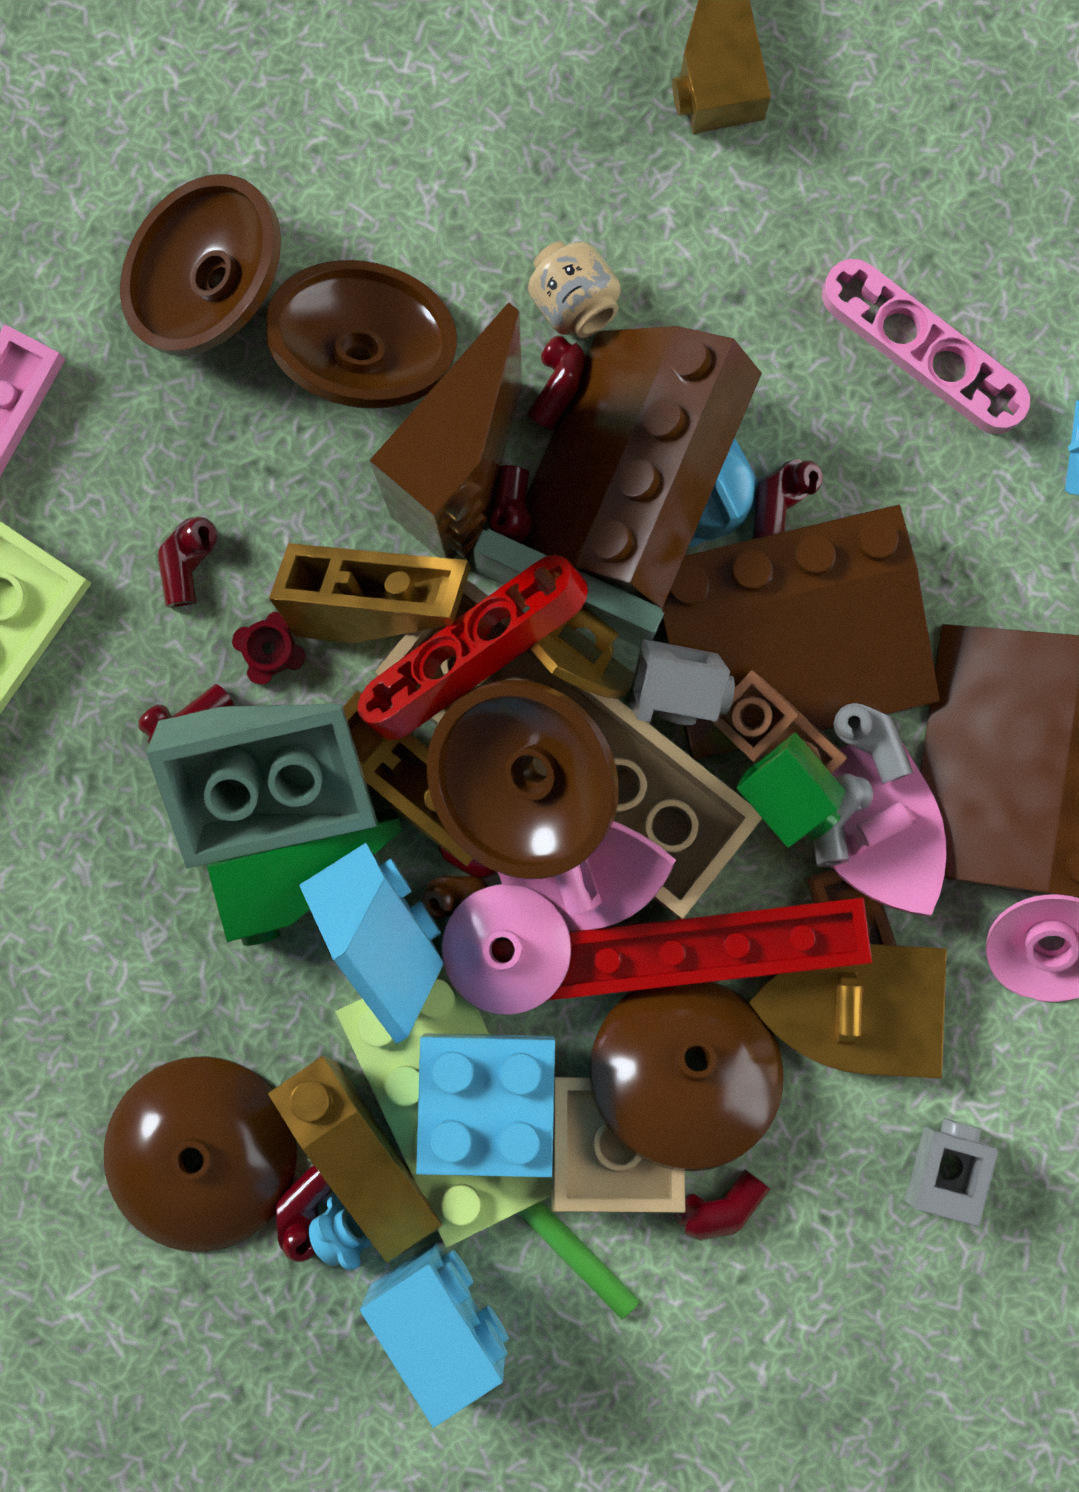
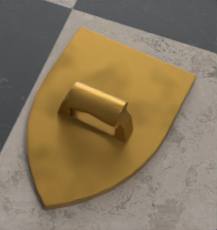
[525,606,634,699]
[749,944,947,1079]

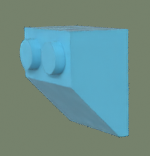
[299,843,444,1044]

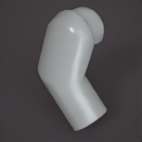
[834,703,913,784]
[813,773,873,867]

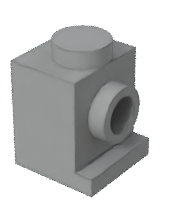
[628,639,735,725]
[904,1118,999,1227]

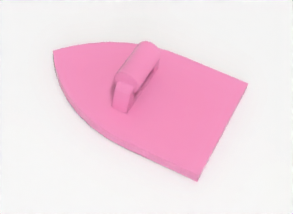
[830,741,947,917]
[498,821,676,931]

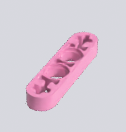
[822,259,1030,434]

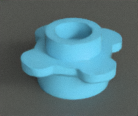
[309,1194,372,1271]

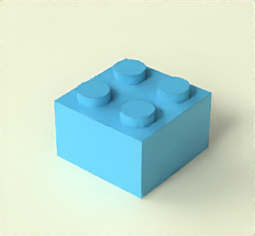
[416,1033,555,1177]
[359,1241,509,1428]

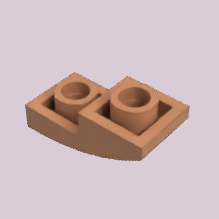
[710,670,847,774]

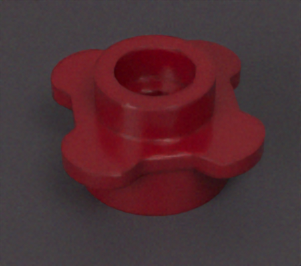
[232,612,306,685]

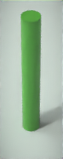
[518,1201,639,1319]

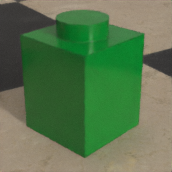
[737,732,846,848]

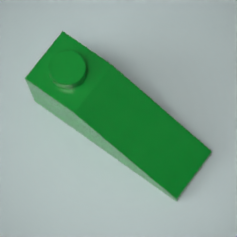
[207,809,402,946]

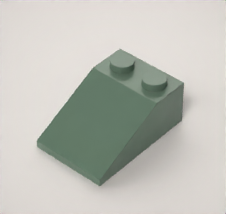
[146,704,377,869]

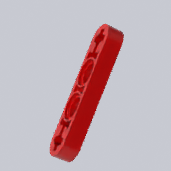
[358,555,588,740]

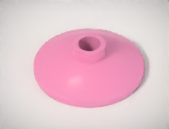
[442,884,571,1015]
[986,894,1079,1002]

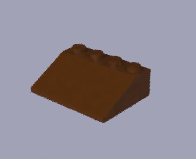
[369,302,522,560]
[522,326,762,608]
[658,504,940,761]
[920,624,1079,898]

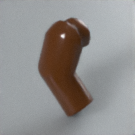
[421,875,489,918]

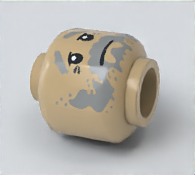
[527,241,621,338]

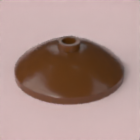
[120,174,281,356]
[266,260,457,409]
[427,680,619,879]
[590,982,784,1171]
[104,1056,297,1252]

